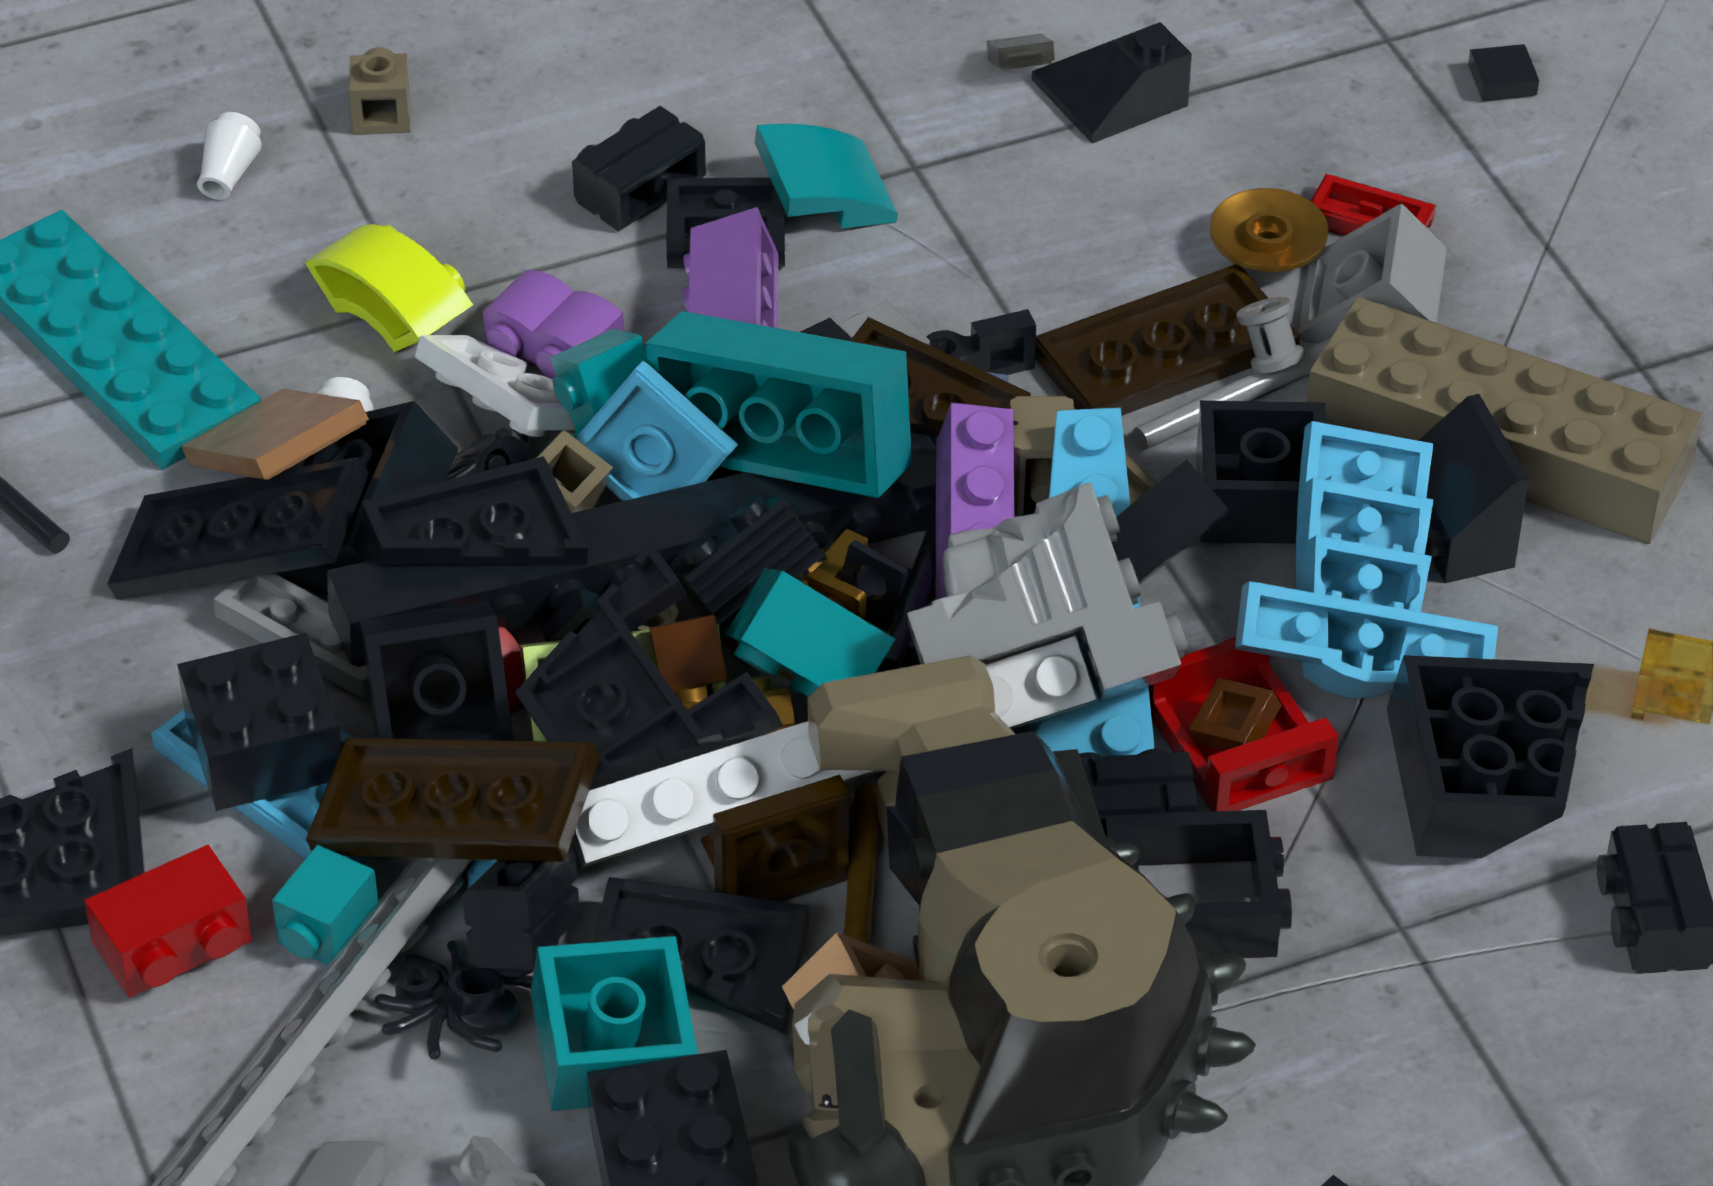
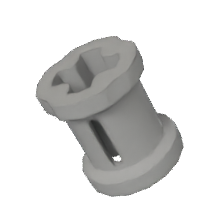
[1237,297,1305,374]

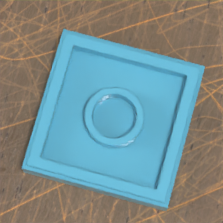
[575,360,738,501]

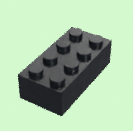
[587,1050,759,1186]

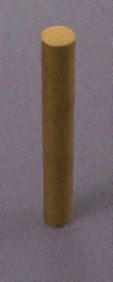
[843,784,879,945]

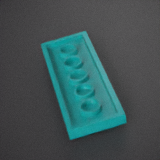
[0,209,262,470]

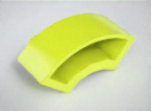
[304,224,473,352]

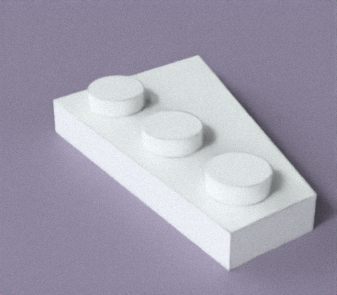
[415,335,575,437]

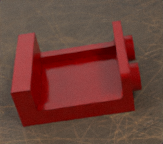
[1148,637,1339,812]

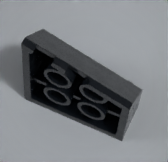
[1386,655,1594,858]

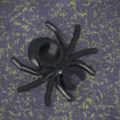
[375,940,533,1060]

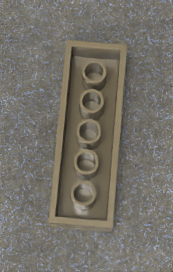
[1307,297,1703,544]

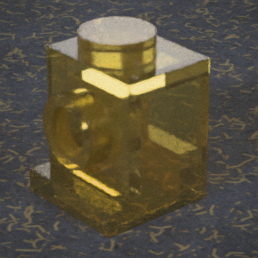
[1630,628,1713,724]

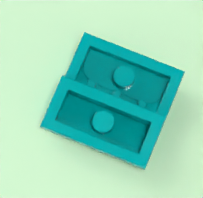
[755,123,898,229]

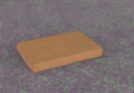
[181,389,369,480]

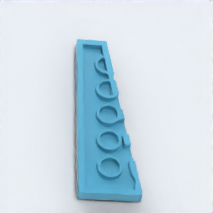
[1028,408,1155,756]

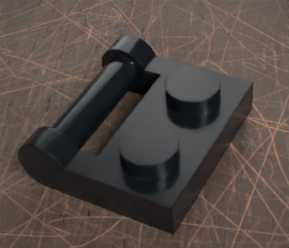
[666,177,785,268]

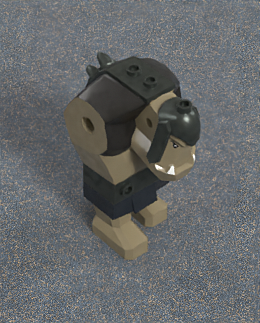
[787,656,1256,1186]

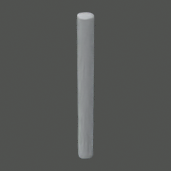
[1133,337,1331,450]

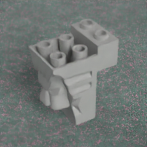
[907,482,1188,702]

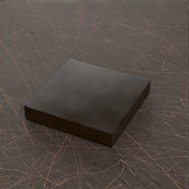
[713,775,849,901]

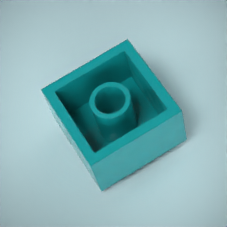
[725,568,895,699]
[531,936,698,1111]

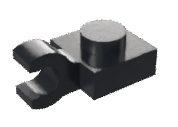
[926,309,1037,375]

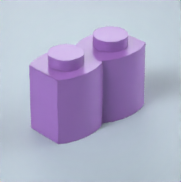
[483,270,625,379]

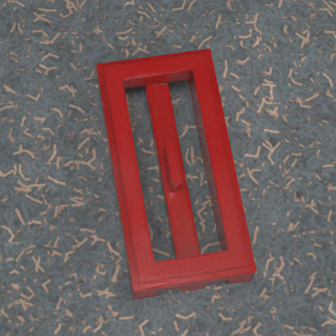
[1311,174,1436,236]

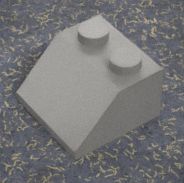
[1298,203,1447,343]

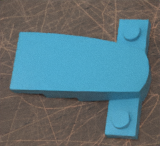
[1235,421,1498,699]

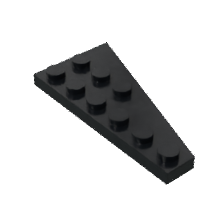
[0,748,145,936]

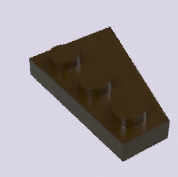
[850,317,1031,437]

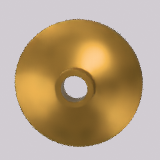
[1210,188,1328,272]

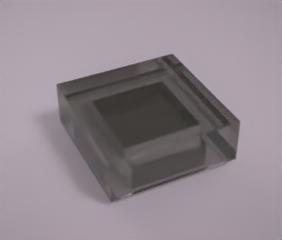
[986,34,1055,70]

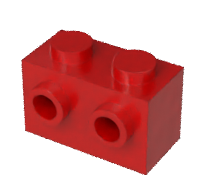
[84,844,252,998]

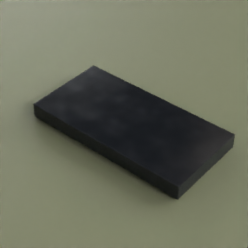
[107,457,369,600]

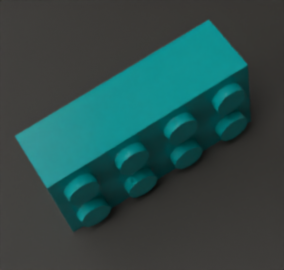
[645,311,912,498]

